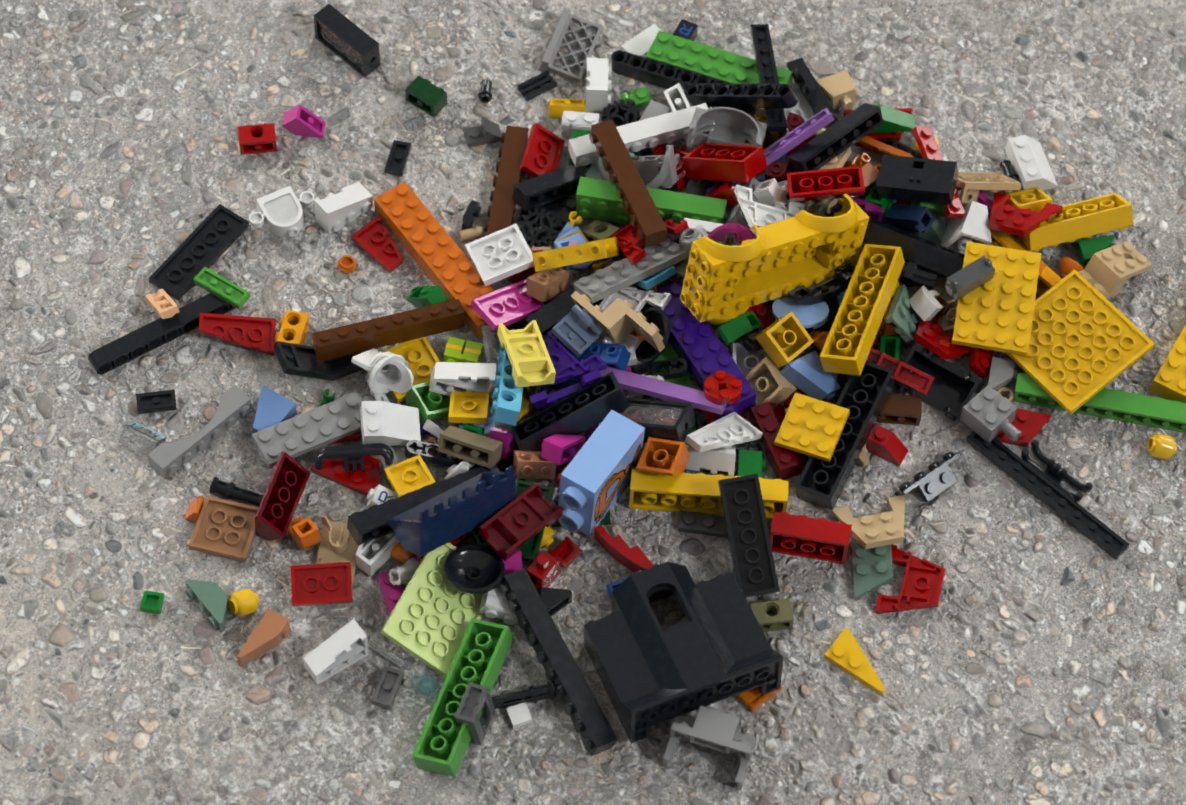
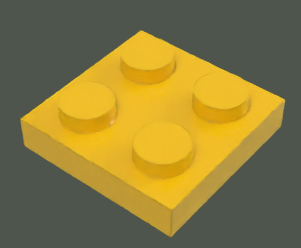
[448,391,490,424]
[384,454,436,498]

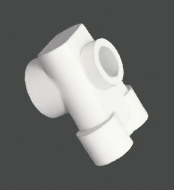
[445,460,475,480]

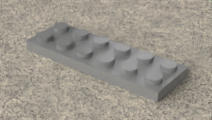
[573,237,689,304]
[252,392,362,468]

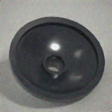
[635,307,670,363]
[444,544,505,594]

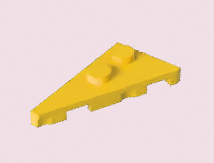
[824,627,886,696]

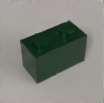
[405,75,447,117]

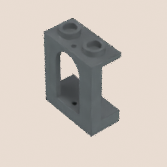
[454,682,496,746]

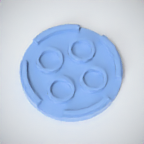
[772,295,829,329]

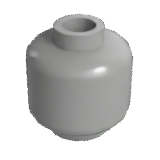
[680,228,703,255]

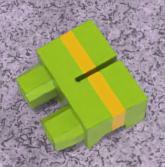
[444,336,484,363]

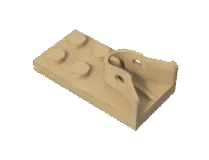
[955,172,1022,204]
[316,515,360,591]

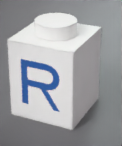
[366,484,398,508]

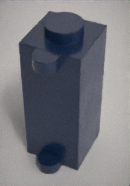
[884,203,935,233]

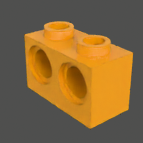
[275,310,310,345]

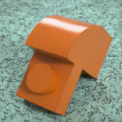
[287,516,321,552]

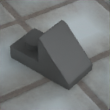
[464,118,502,147]

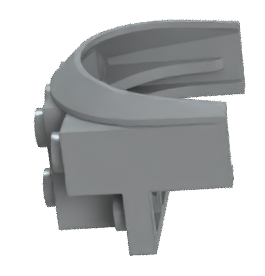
[686,107,768,150]
[663,706,757,790]

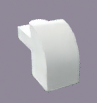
[753,178,788,207]
[909,285,943,321]

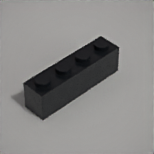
[512,164,586,211]

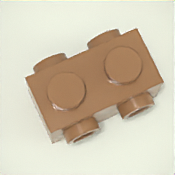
[527,267,569,302]

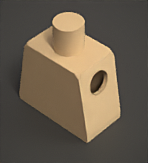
[816,70,856,110]

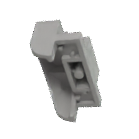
[599,145,681,189]

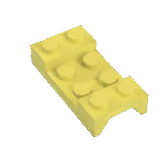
[497,320,556,388]

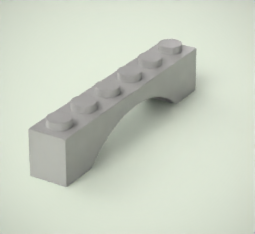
[147,385,252,478]

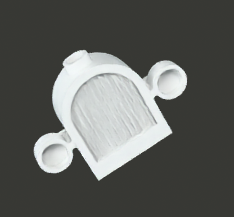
[249,186,315,237]

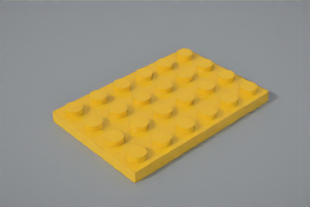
[952,241,1041,356]

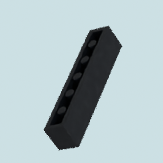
[787,103,884,173]

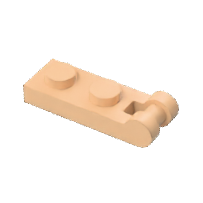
[145,288,180,319]

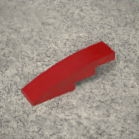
[866,348,934,395]
[594,525,654,573]

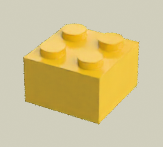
[755,311,814,368]

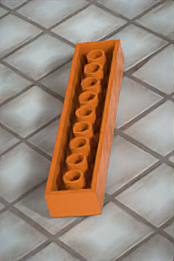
[374,182,494,339]

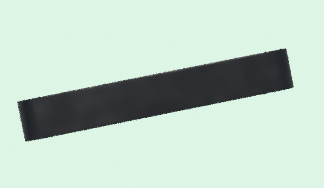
[684,83,798,109]

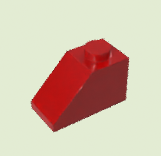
[866,424,908,467]

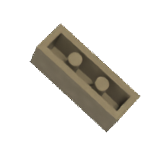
[438,425,503,468]

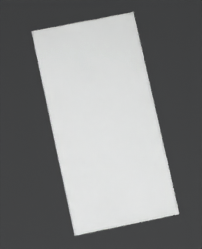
[621,24,663,56]

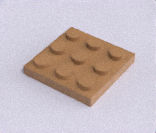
[188,495,259,562]

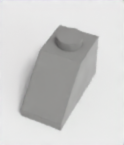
[987,357,1017,391]

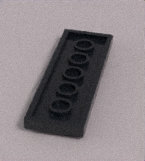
[149,204,249,301]

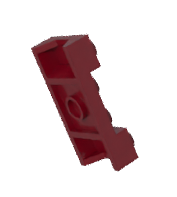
[478,482,564,561]

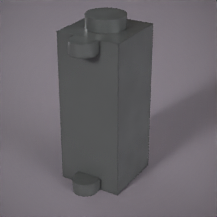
[945,256,995,301]

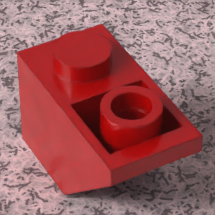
[709,181,739,209]

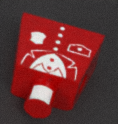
[526,551,561,596]

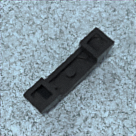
[788,263,856,305]

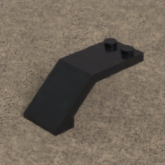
[273,341,379,381]

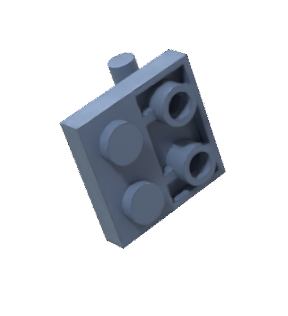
[551,304,604,357]

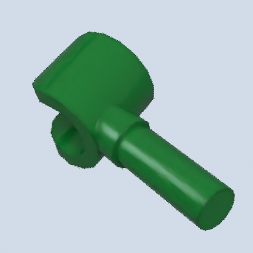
[318,389,335,407]

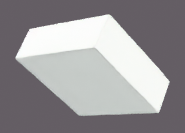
[506,702,532,729]

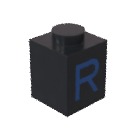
[673,19,698,41]

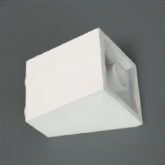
[940,201,992,254]

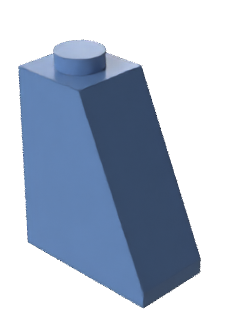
[780,351,841,402]
[253,386,297,433]

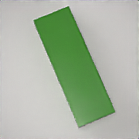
[193,266,250,309]

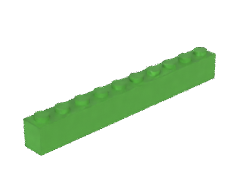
[1012,372,1186,433]

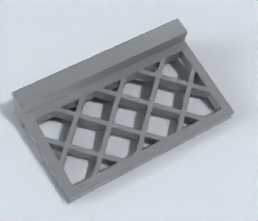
[539,8,603,83]

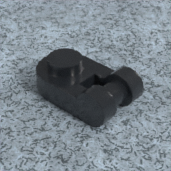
[461,200,482,230]

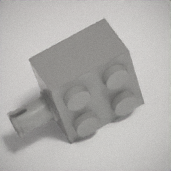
[960,385,1022,443]

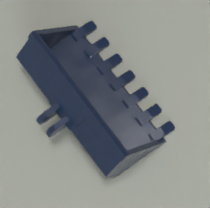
[387,466,517,557]

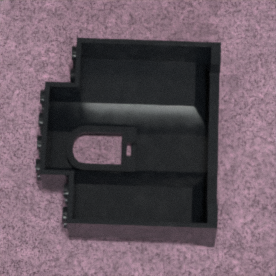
[584,562,783,743]

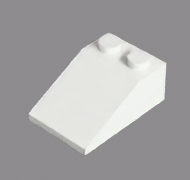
[360,401,421,446]

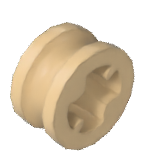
[997,387,1014,403]

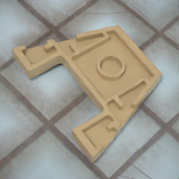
[831,495,905,549]

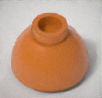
[1059,256,1083,278]

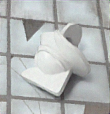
[351,348,413,393]

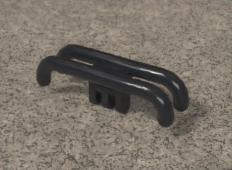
[1021,440,1093,502]
[315,443,394,472]

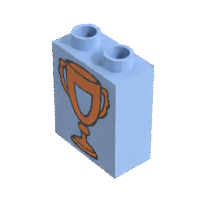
[558,410,645,537]

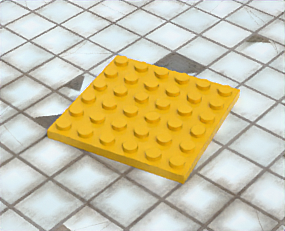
[1006,269,1155,415]

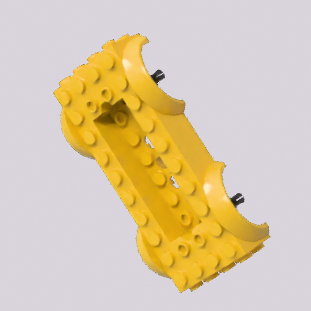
[680,194,870,325]

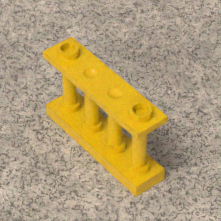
[532,237,619,272]

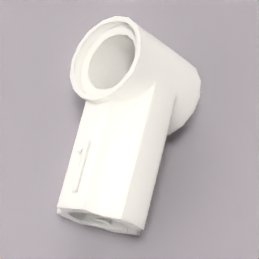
[389,557,419,585]

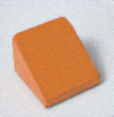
[185,496,204,523]

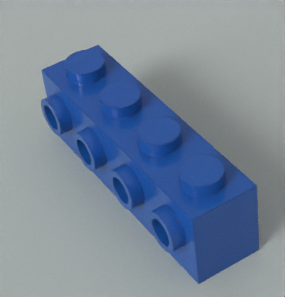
[559,342,630,371]

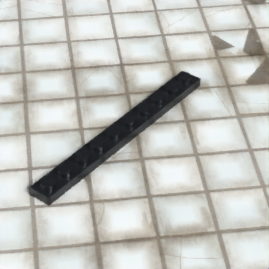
[966,431,1130,560]

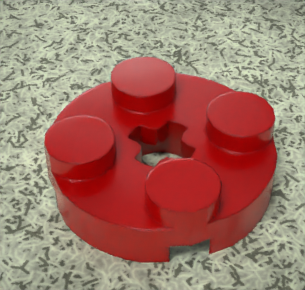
[703,370,742,405]

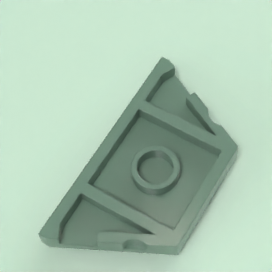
[885,284,920,343]
[851,535,894,600]

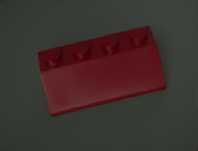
[749,402,809,480]
[255,451,311,541]

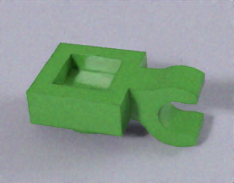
[619,87,652,108]

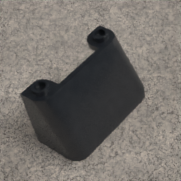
[894,342,985,421]

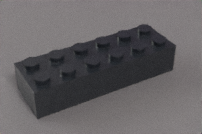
[511,371,630,451]
[718,473,780,598]

